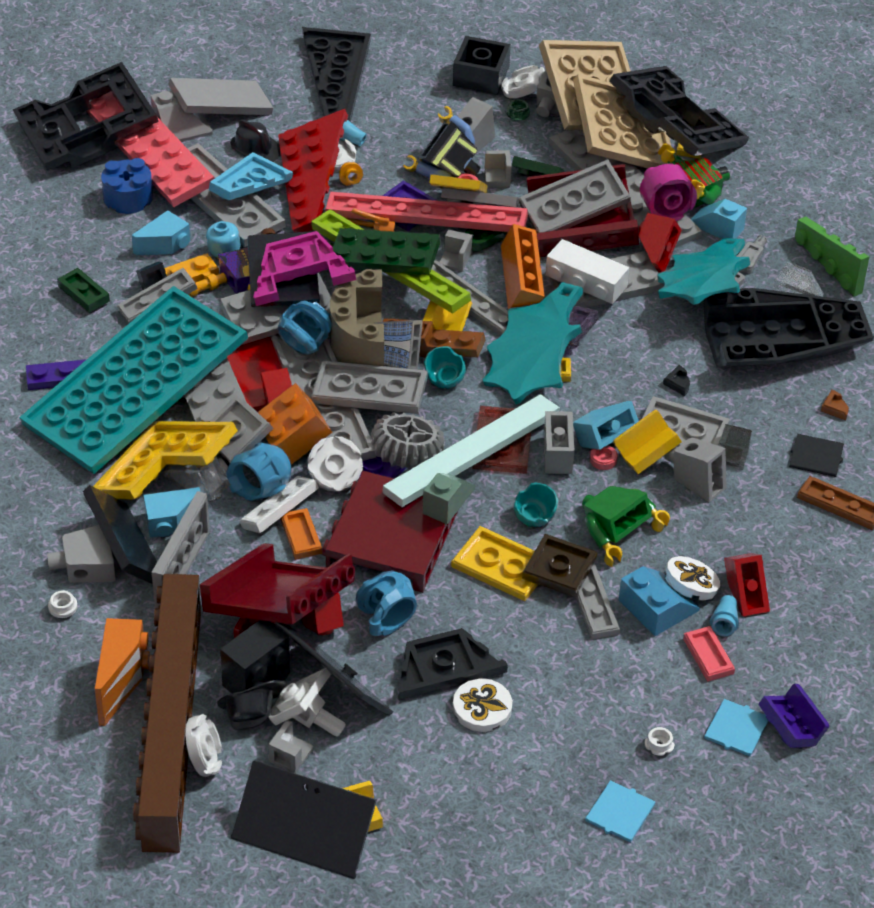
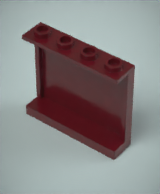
[527,164,639,257]
[322,471,458,593]
[199,543,355,625]

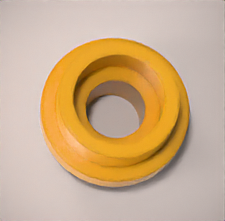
[339,162,363,186]

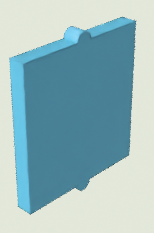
[704,699,768,757]
[585,780,655,843]

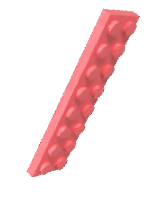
[86,92,215,207]

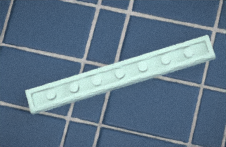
[383,394,560,507]

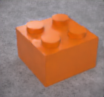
[258,383,333,464]

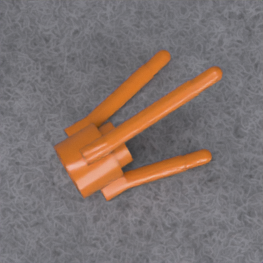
[346,208,395,232]

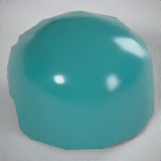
[424,346,466,389]
[513,482,558,527]

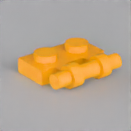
[165,253,227,297]

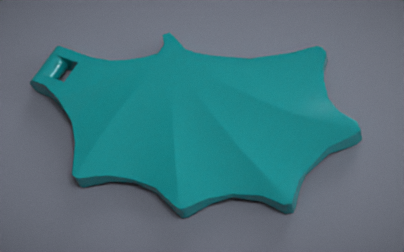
[657,238,750,305]
[483,282,583,404]

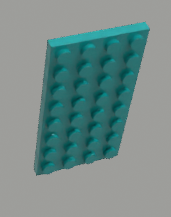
[19,286,248,474]

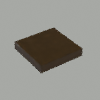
[522,534,597,597]

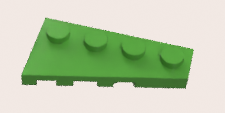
[795,217,870,297]

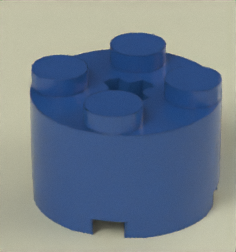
[101,158,153,214]

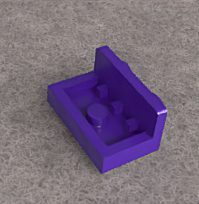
[758,684,829,748]

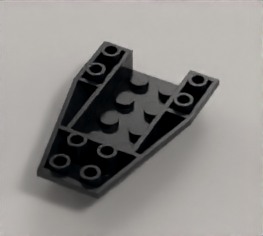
[704,288,874,367]

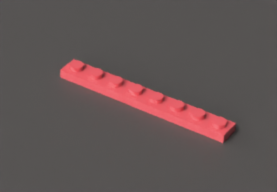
[326,192,528,232]

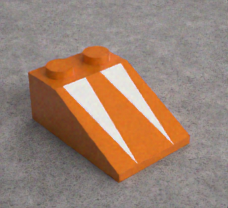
[95,618,150,726]

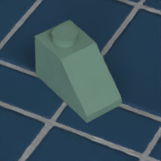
[423,473,475,524]

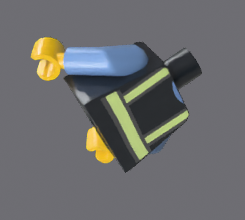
[403,106,481,178]

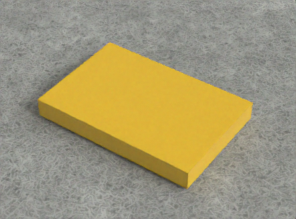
[429,174,488,193]
[451,526,538,601]

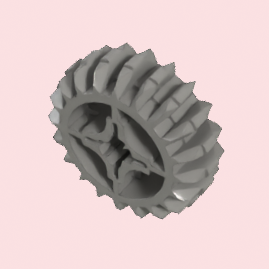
[371,412,445,469]

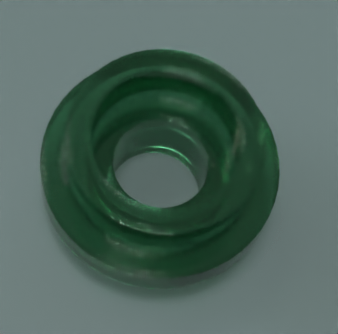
[506,99,530,120]

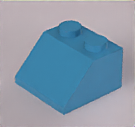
[618,566,700,636]

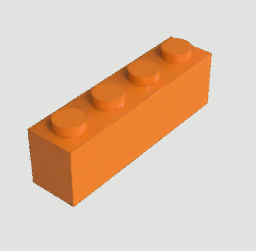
[501,224,545,309]

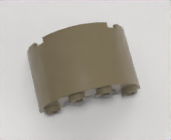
[330,269,384,366]

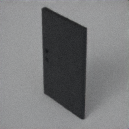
[248,232,320,307]
[275,622,394,716]
[231,760,377,879]

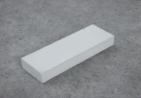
[240,476,319,533]

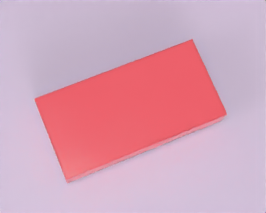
[683,626,735,682]

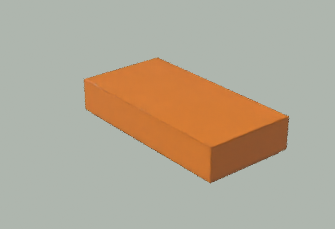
[280,508,322,560]

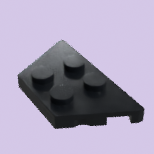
[398,628,508,700]

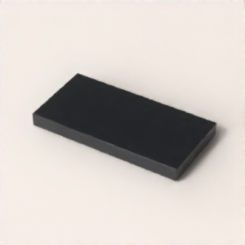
[83,485,157,584]

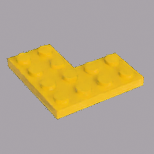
[93,421,238,500]

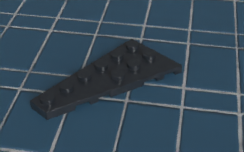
[302,27,371,122]

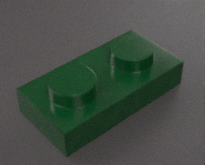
[512,156,565,176]
[57,268,110,313]

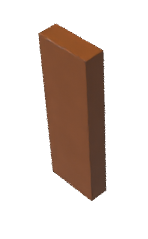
[797,476,874,531]

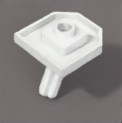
[269,668,346,736]

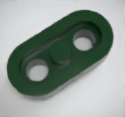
[465,229,508,251]

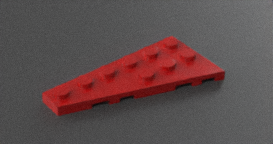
[278,109,348,233]

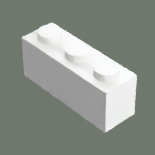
[545,239,629,304]

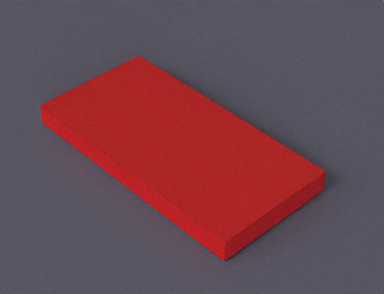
[227,337,283,412]

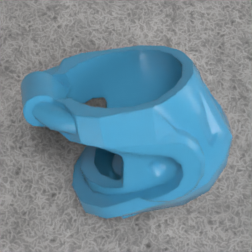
[277,301,332,355]
[225,442,291,501]
[355,571,417,636]

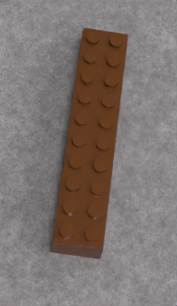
[133,574,201,853]

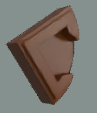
[821,390,849,421]

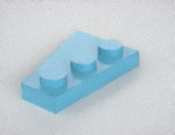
[209,152,293,200]

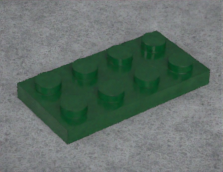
[333,228,440,275]

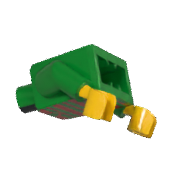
[658,143,730,209]
[582,486,670,567]

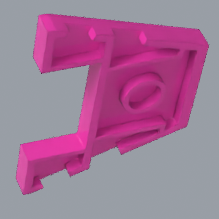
[254,231,357,306]

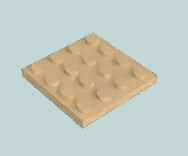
[539,40,631,130]
[573,74,671,168]

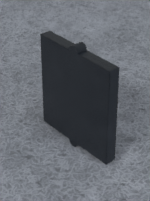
[789,433,844,477]

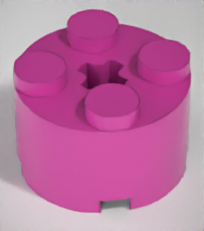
[640,164,697,221]

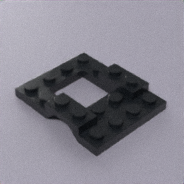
[13,62,159,171]
[609,66,749,156]

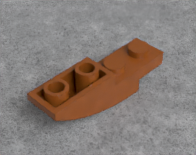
[382,318,486,358]

